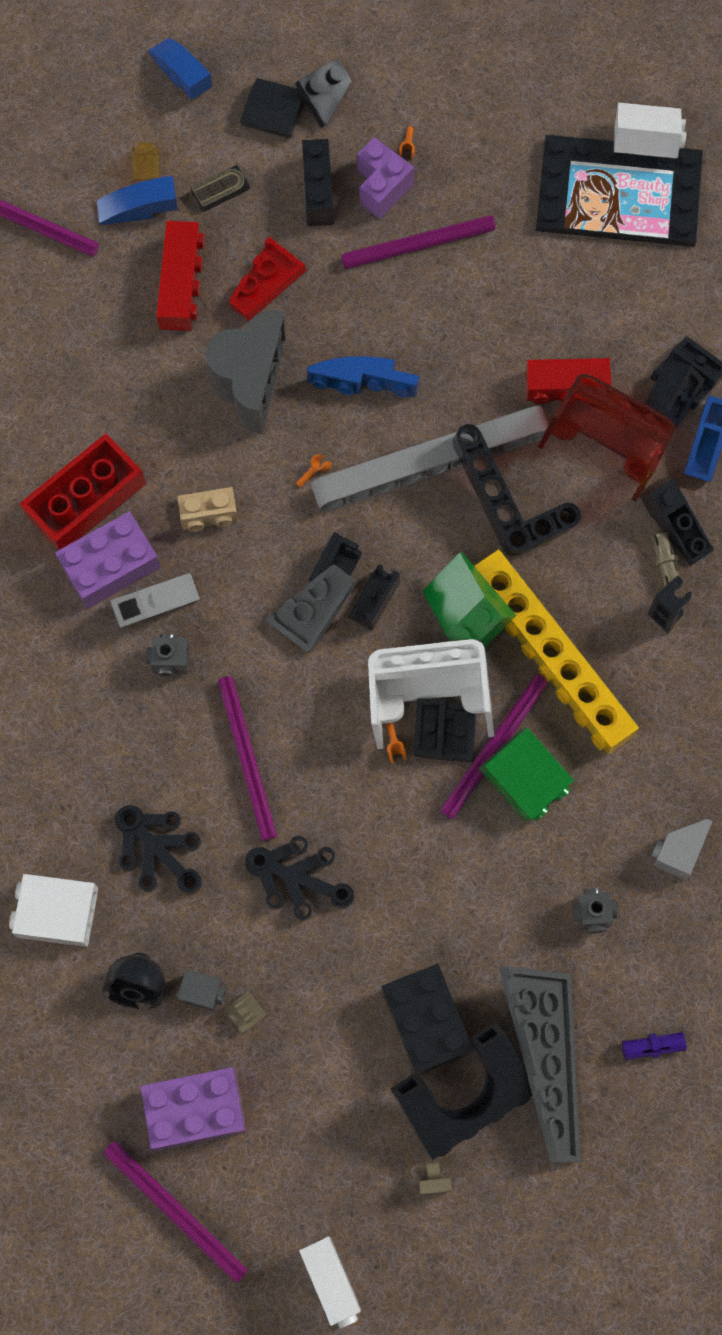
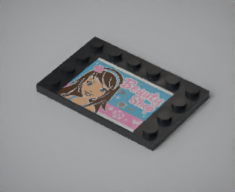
[536,135,703,247]

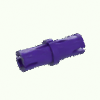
[622,1031,687,1061]

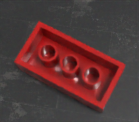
[19,433,146,551]

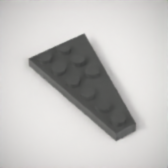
[499,966,581,1163]

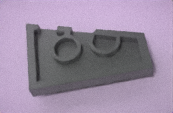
[264,565,358,652]

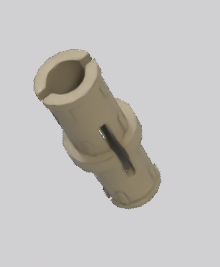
[651,532,683,588]

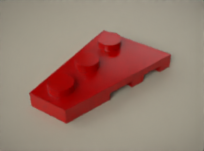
[229,236,306,322]

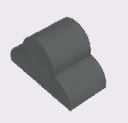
[206,310,287,434]

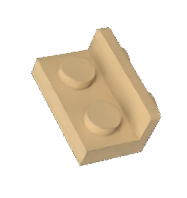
[177,487,238,532]

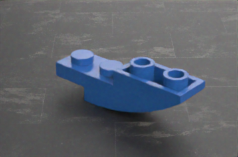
[307,356,419,397]

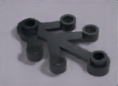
[115,805,202,895]
[245,836,354,921]

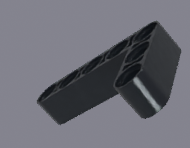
[452,424,581,555]

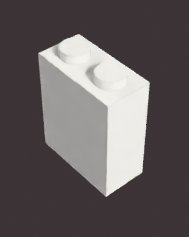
[614,103,686,158]
[9,874,98,947]
[299,1237,361,1329]

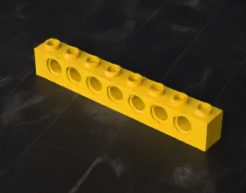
[474,549,639,755]

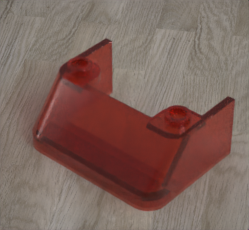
[537,374,676,502]

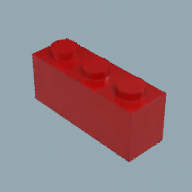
[525,358,612,404]

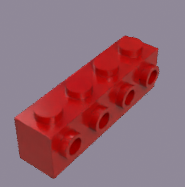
[156,220,205,331]

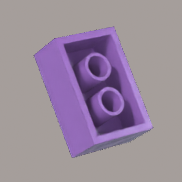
[55,511,161,609]
[141,1067,246,1151]

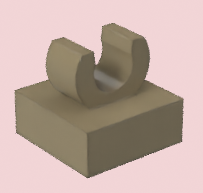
[224,991,267,1034]
[418,1163,452,1195]

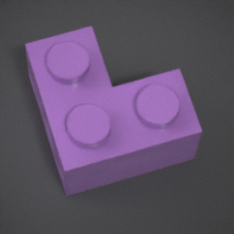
[357,137,415,219]

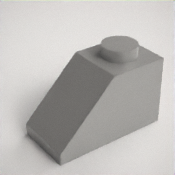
[651,819,713,880]

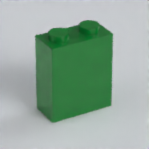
[478,727,574,821]

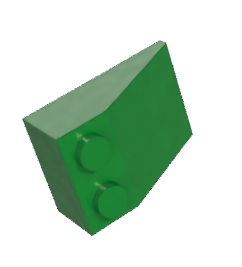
[423,552,517,648]

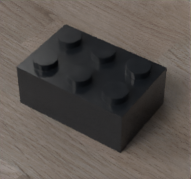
[381,963,473,1075]

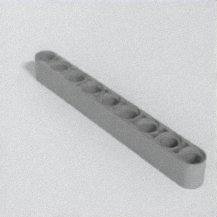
[311,406,552,512]

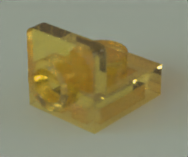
[132,142,161,181]

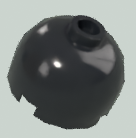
[102,953,165,1009]

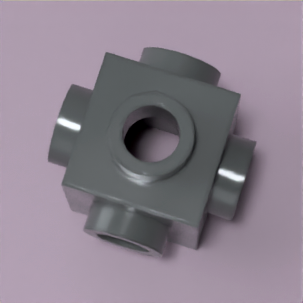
[146,634,190,678]
[572,888,617,934]

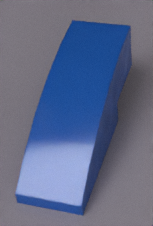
[148,38,213,100]
[97,175,178,225]
[684,395,722,482]

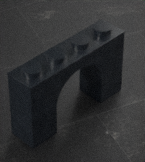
[390,1023,533,1160]

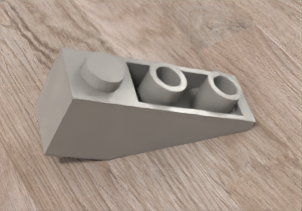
[110,573,200,628]

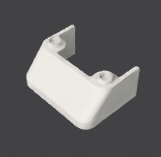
[368,639,494,749]

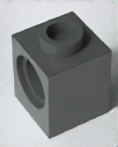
[177,969,226,1012]

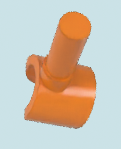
[399,126,415,159]
[296,454,332,488]
[386,723,407,764]

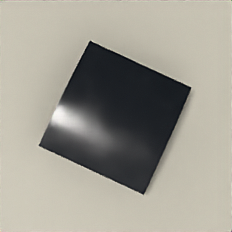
[240,78,304,138]
[650,336,722,411]
[413,698,477,763]

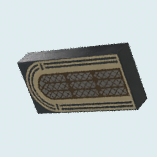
[190,165,250,212]

